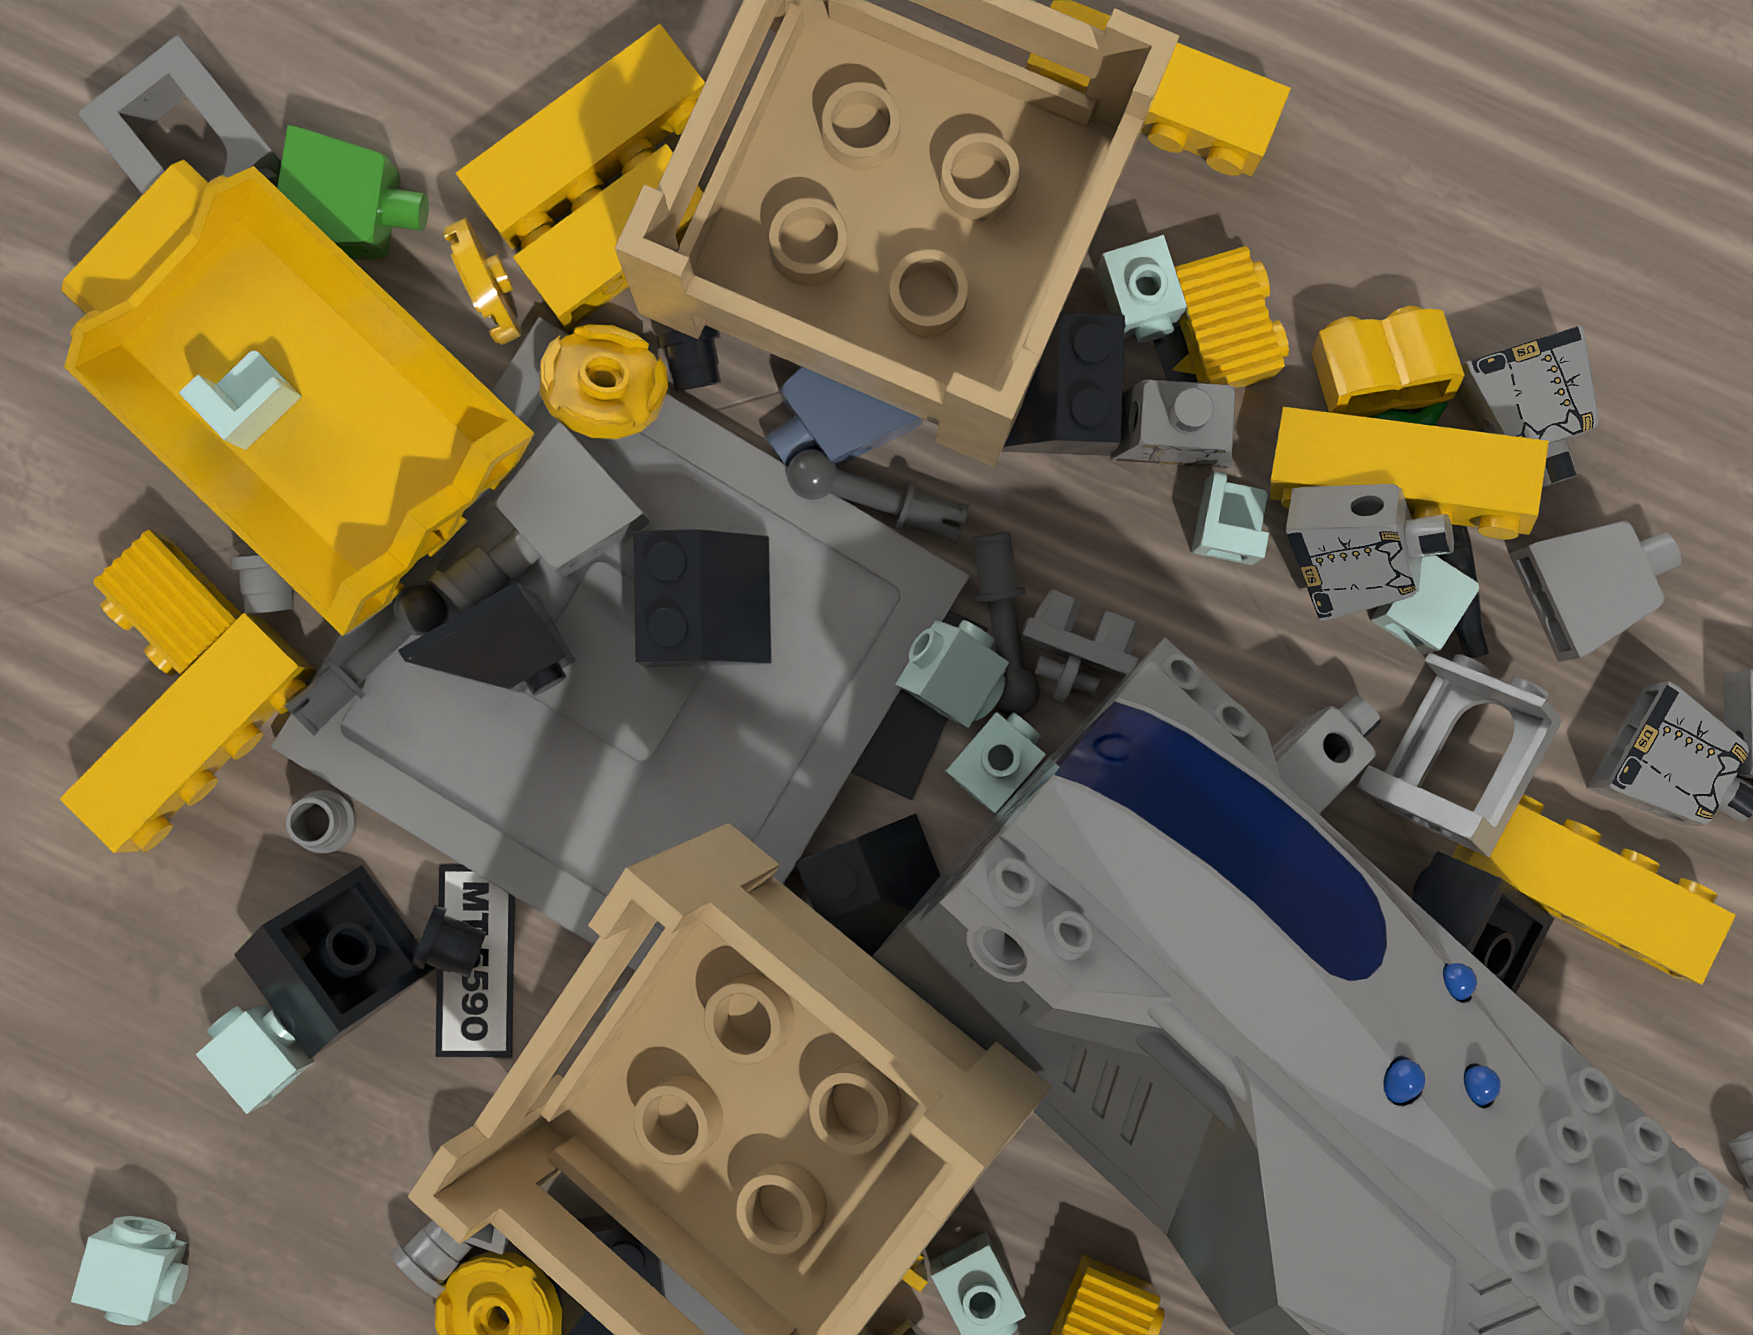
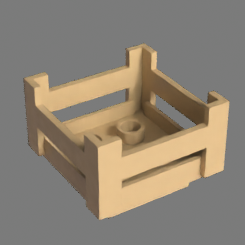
[614,0,1180,467]
[408,823,1052,1335]

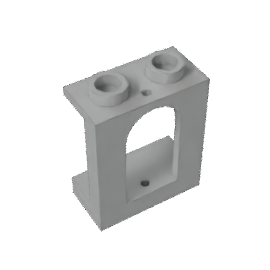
[77,34,282,194]
[1356,652,1563,857]

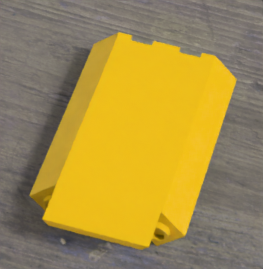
[61,159,535,636]

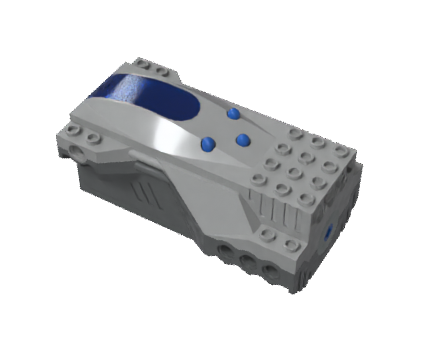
[872,638,1731,1335]

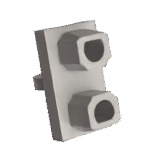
[1019,590,1138,704]

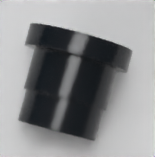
[656,325,721,391]
[411,905,487,978]

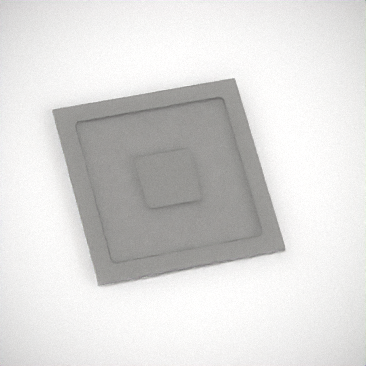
[271,317,970,971]

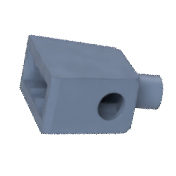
[765,367,923,466]

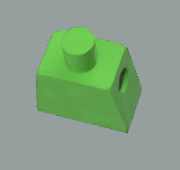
[277,125,429,260]

